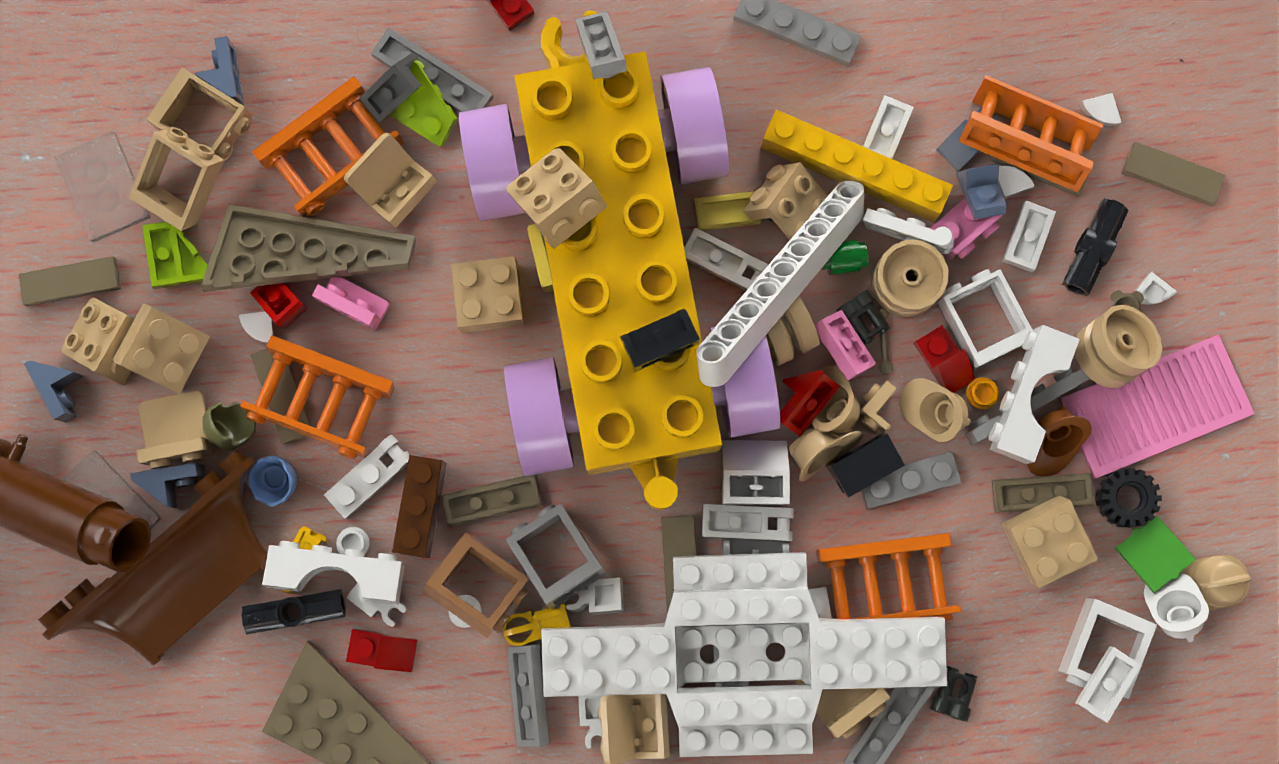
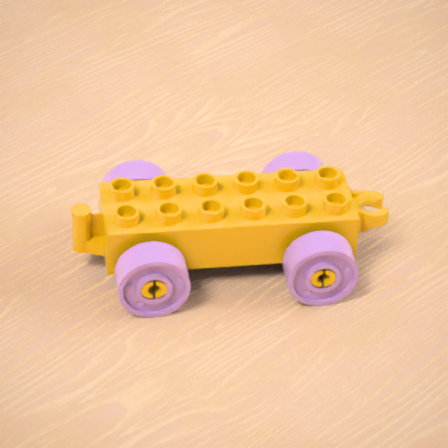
[459,10,780,510]

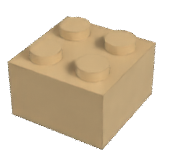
[451,256,525,333]
[113,303,210,394]
[1001,495,1098,589]

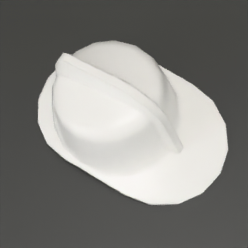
[1144,572,1209,643]

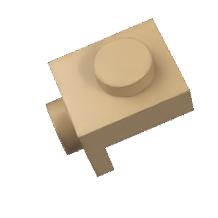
[860,381,897,433]

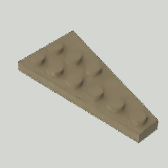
[201,204,416,292]
[262,641,431,764]

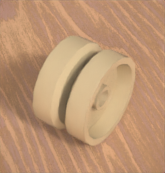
[871,240,948,317]
[766,296,820,366]
[1075,305,1162,389]

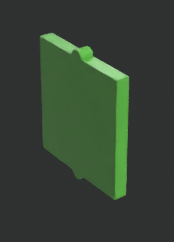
[1115,515,1196,593]

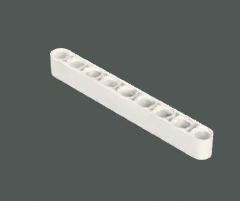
[696,180,865,387]

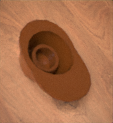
[1027,405,1092,477]

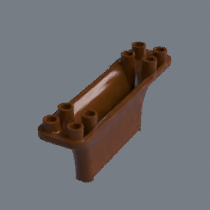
[38,449,268,665]

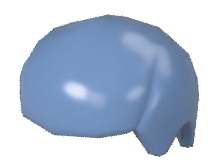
[248,455,298,507]

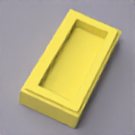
[694,191,761,231]
[527,224,554,293]

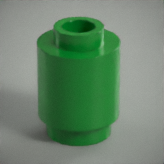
[822,240,869,275]

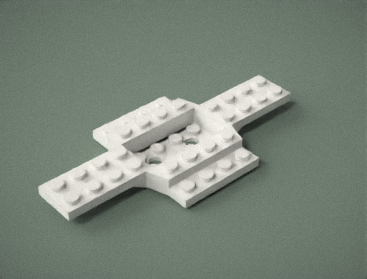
[541,552,947,757]

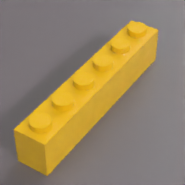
[761,110,953,222]

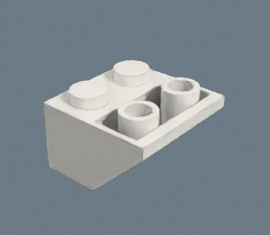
[722,440,790,506]

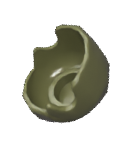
[202,402,256,450]

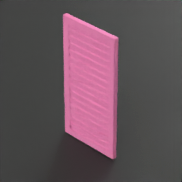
[1059,335,1254,479]

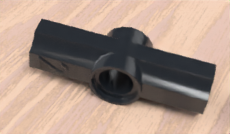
[1062,198,1129,296]
[241,589,346,635]

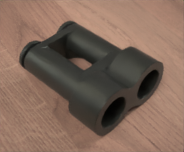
[836,289,891,345]
[930,666,978,722]

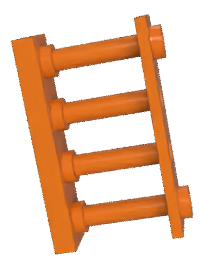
[958,75,1103,192]
[252,76,404,217]
[240,335,395,460]
[816,533,961,621]

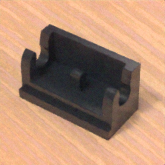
[620,308,700,372]
[826,434,905,498]

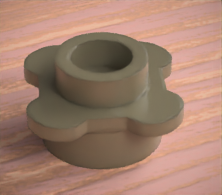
[1111,290,1144,312]

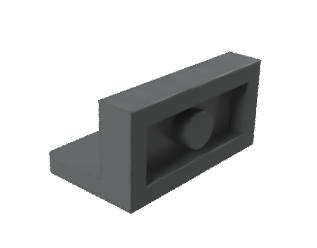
[360,52,422,123]

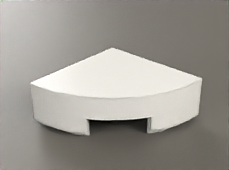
[1080,93,1122,127]
[998,166,1034,199]
[1135,272,1177,305]
[239,312,275,344]

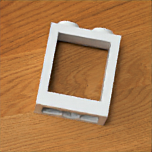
[937,269,1033,370]
[1058,598,1157,699]

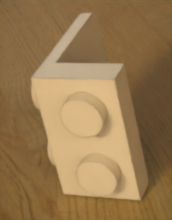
[344,133,438,228]
[506,148,608,249]
[743,162,827,240]
[62,298,134,385]
[136,391,214,469]
[795,680,890,739]
[598,694,670,764]

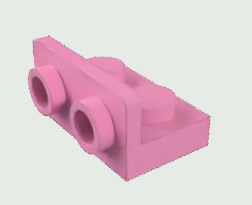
[930,198,1003,261]
[312,277,390,331]
[815,310,876,380]

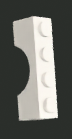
[989,325,1080,464]
[262,541,405,605]

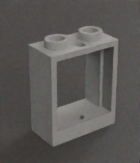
[506,503,607,610]

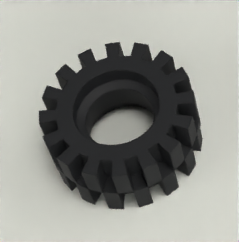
[1096,468,1162,528]

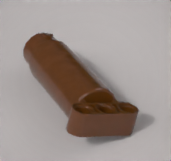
[0,434,151,572]

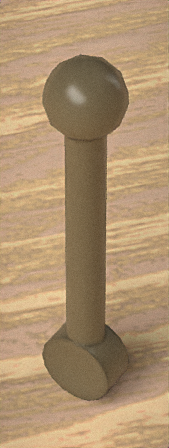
[878,308,893,375]

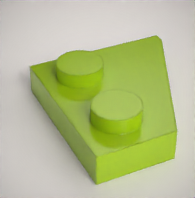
[390,60,458,147]
[142,222,208,289]

